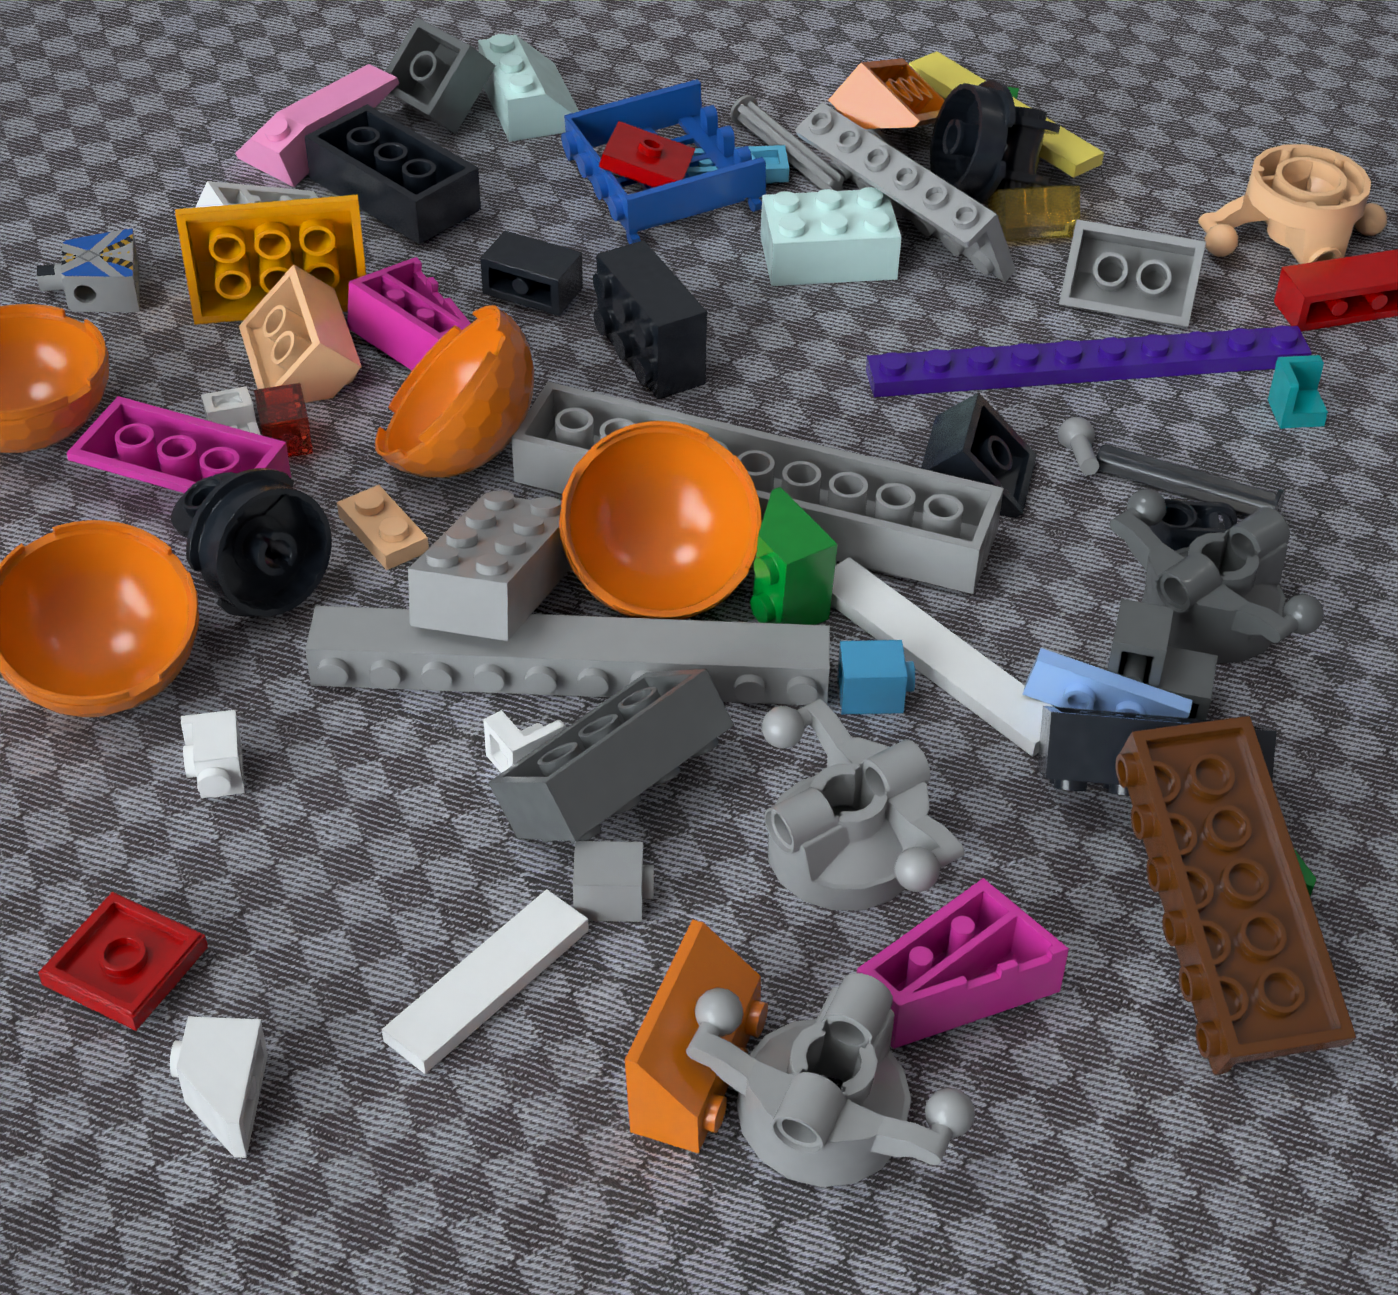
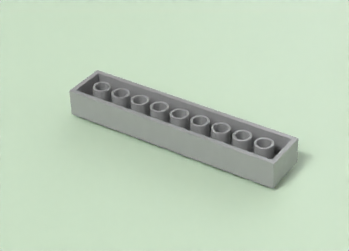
[512,382,1004,594]

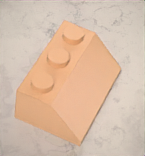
[239,264,362,410]

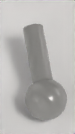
[1058,417,1099,475]

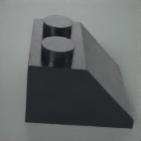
[921,392,1037,518]

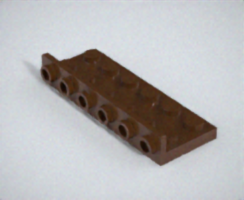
[1116,716,1356,1075]

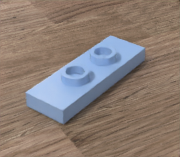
[1022,648,1192,718]

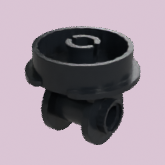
[930,80,1060,204]
[171,468,332,617]

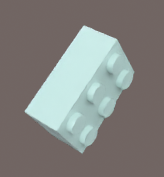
[761,187,901,286]

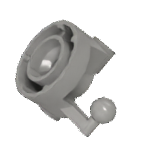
[761,699,965,910]
[686,973,975,1187]

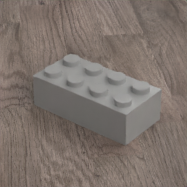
[408,491,571,641]

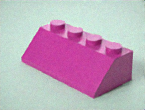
[66,396,291,493]

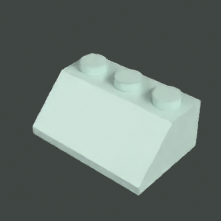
[478,34,579,142]

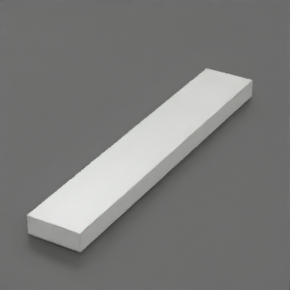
[831,557,1052,757]

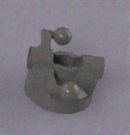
[1110,488,1324,664]

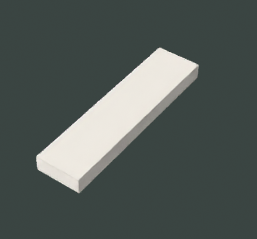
[382,889,589,1074]

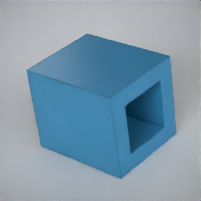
[837,640,915,715]

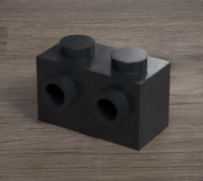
[480,231,583,316]

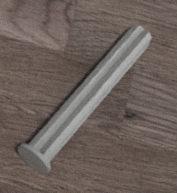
[730,95,844,191]

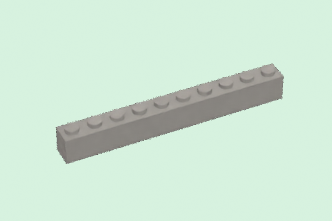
[305,606,830,705]

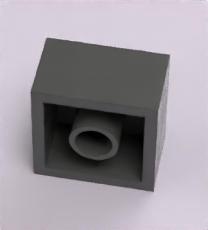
[385,17,496,134]

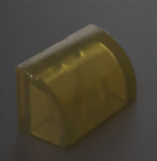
[988,185,1080,242]

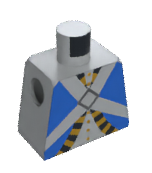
[37,228,140,312]

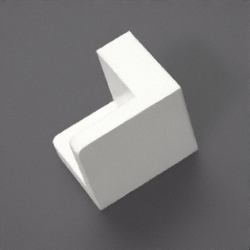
[483,710,567,773]

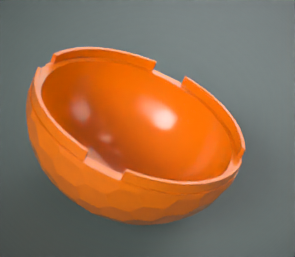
[0,304,109,453]
[375,305,534,477]
[559,421,762,620]
[0,520,199,717]

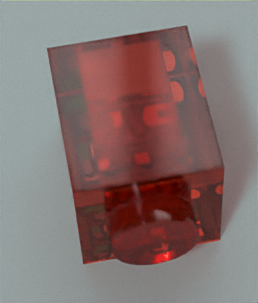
[254,383,313,457]

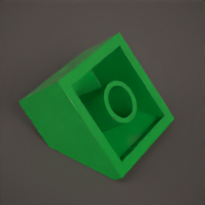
[750,487,838,625]

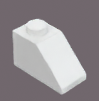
[170,1016,268,1158]

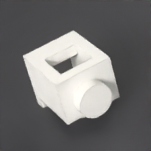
[181,710,245,798]

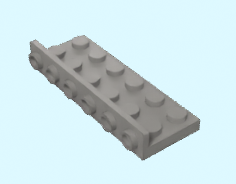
[795,102,1016,282]

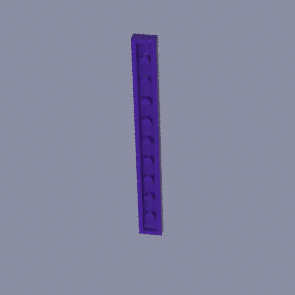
[866,325,1312,397]

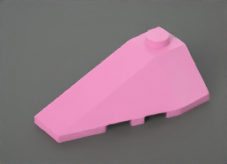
[236,64,399,187]

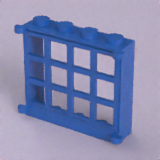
[561,79,766,244]

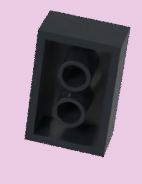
[593,240,707,399]

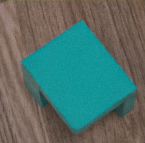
[1268,355,1328,429]

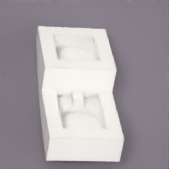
[201,386,261,435]

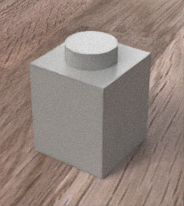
[573,841,654,922]

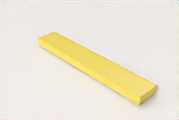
[909,51,1104,178]

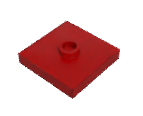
[599,121,695,187]
[38,892,208,1031]

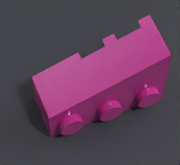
[347,257,471,370]
[857,878,1069,1049]

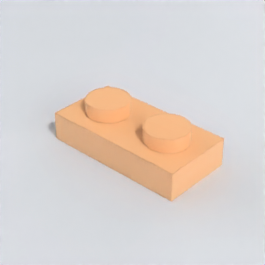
[337,485,429,570]

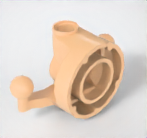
[1198,144,1387,264]

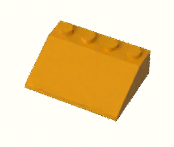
[175,195,366,325]

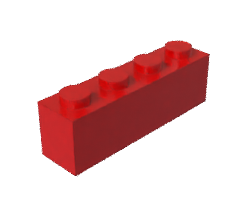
[1274,249,1398,332]

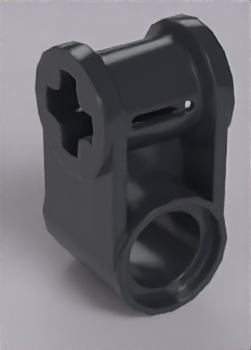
[1149,498,1237,551]

